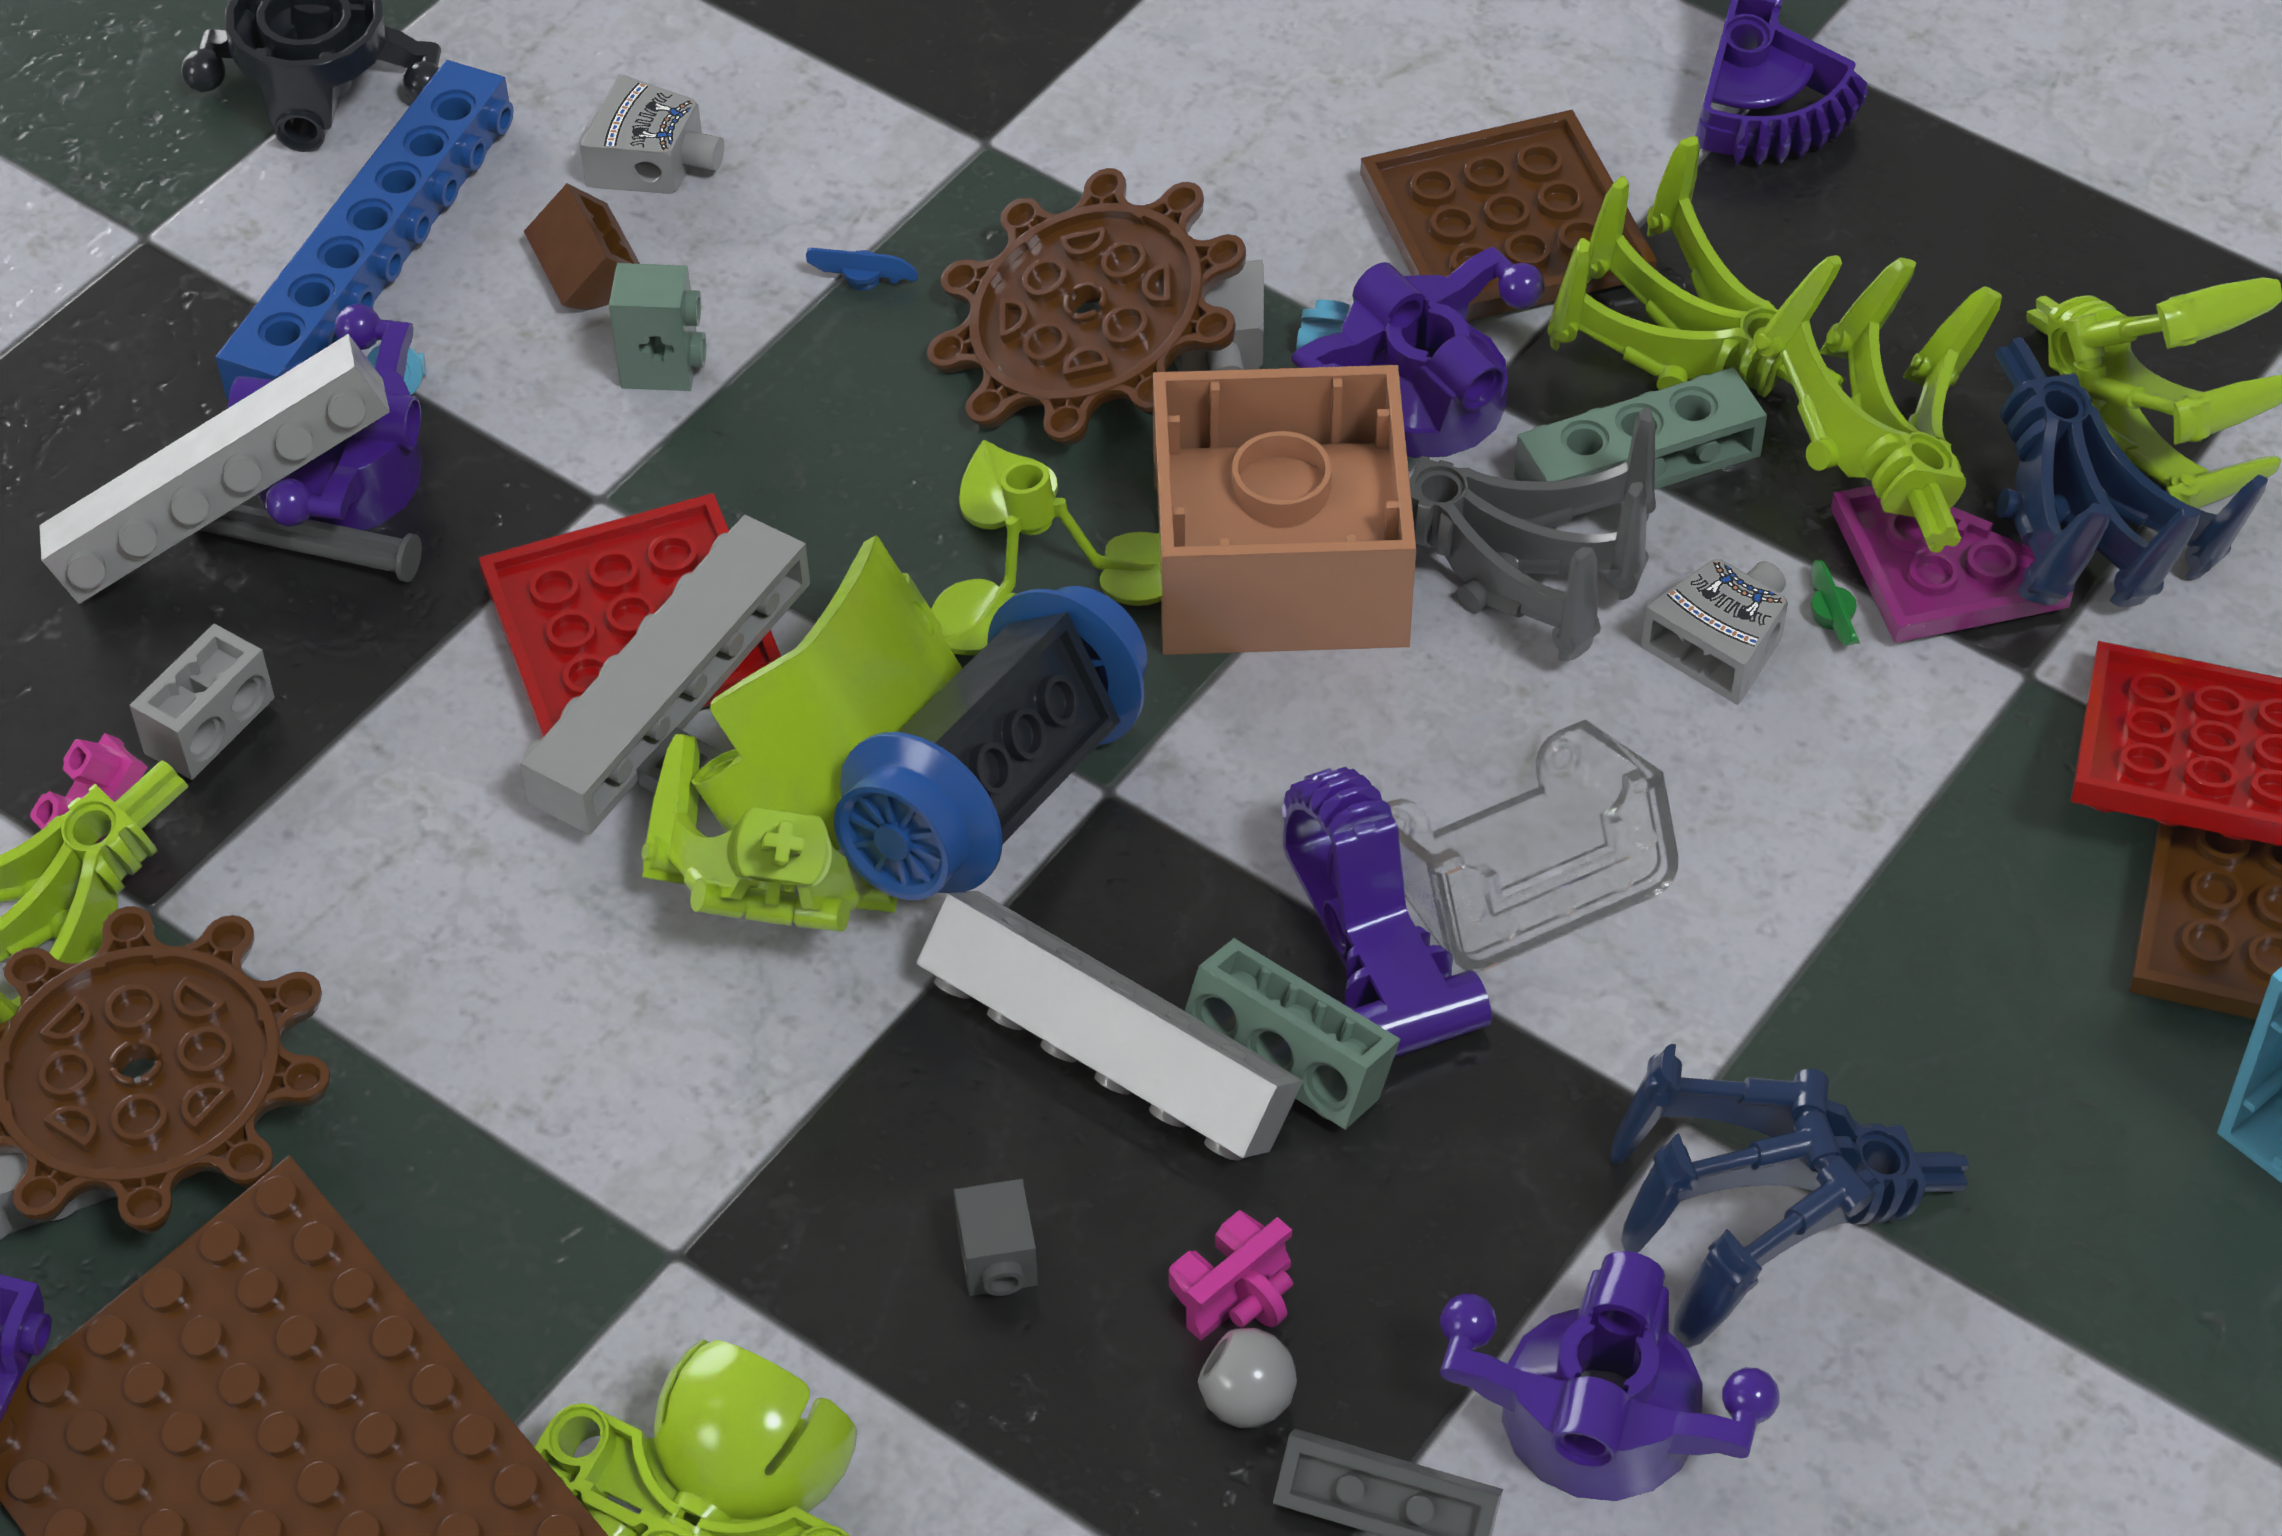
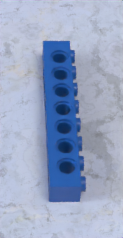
[216,59,514,399]

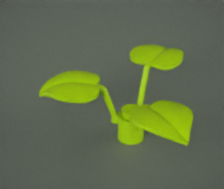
[931,440,1161,655]

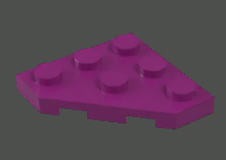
[1831,485,2073,643]

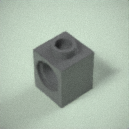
[954,1179,1038,1296]

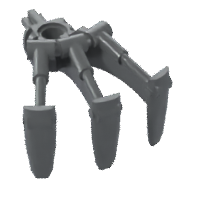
[1409,407,1656,661]

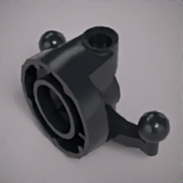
[181,0,441,152]

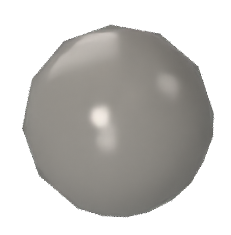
[1198,1328,1297,1428]

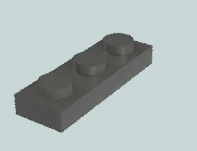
[1273,1429,1503,1536]

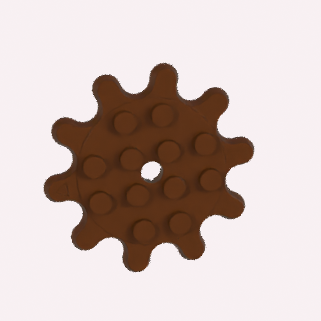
[927,168,1246,445]
[0,906,330,1233]

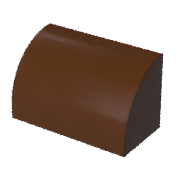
[524,183,640,310]

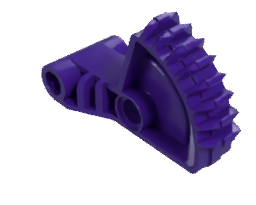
[1695,0,1868,166]
[1281,767,1492,1058]

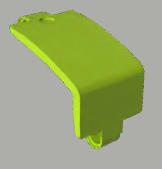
[691,535,963,851]

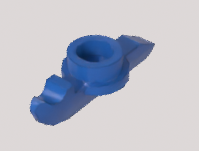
[806,248,919,290]

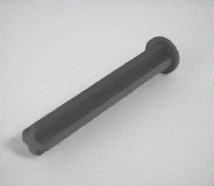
[198,504,422,582]

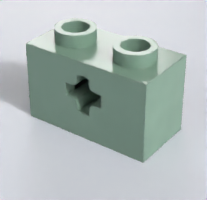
[609,263,707,391]

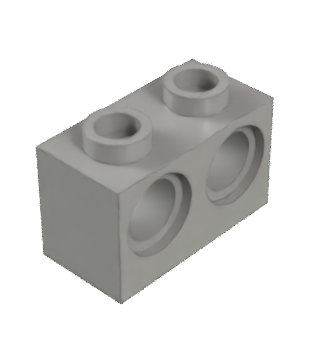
[129,624,275,780]

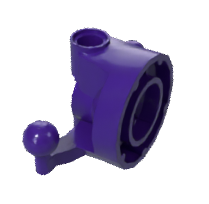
[1291,247,1545,458]
[228,303,422,530]
[1440,1251,1780,1501]

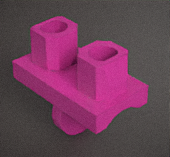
[30,733,148,844]
[1169,1210,1293,1341]

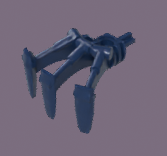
[1994,337,2268,607]
[1610,1044,1969,1348]

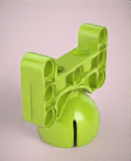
[535,1339,857,1536]

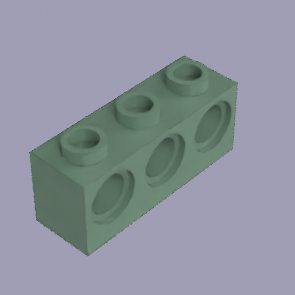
[1185,938,1401,1130]

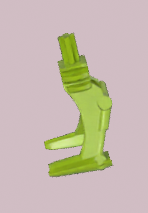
[1547,136,1846,398]
[1749,255,2002,553]
[2026,278,2282,509]
[641,734,898,932]
[0,760,188,1024]

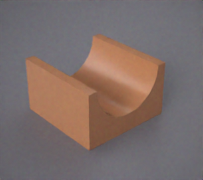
[1153,365,1416,655]

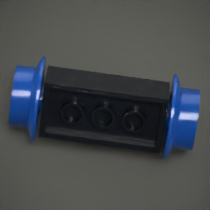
[834,586,1147,900]

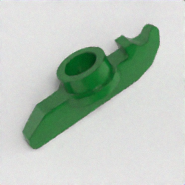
[1810,559,1860,646]

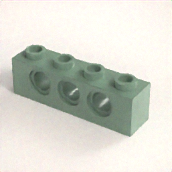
[1514,367,1767,490]

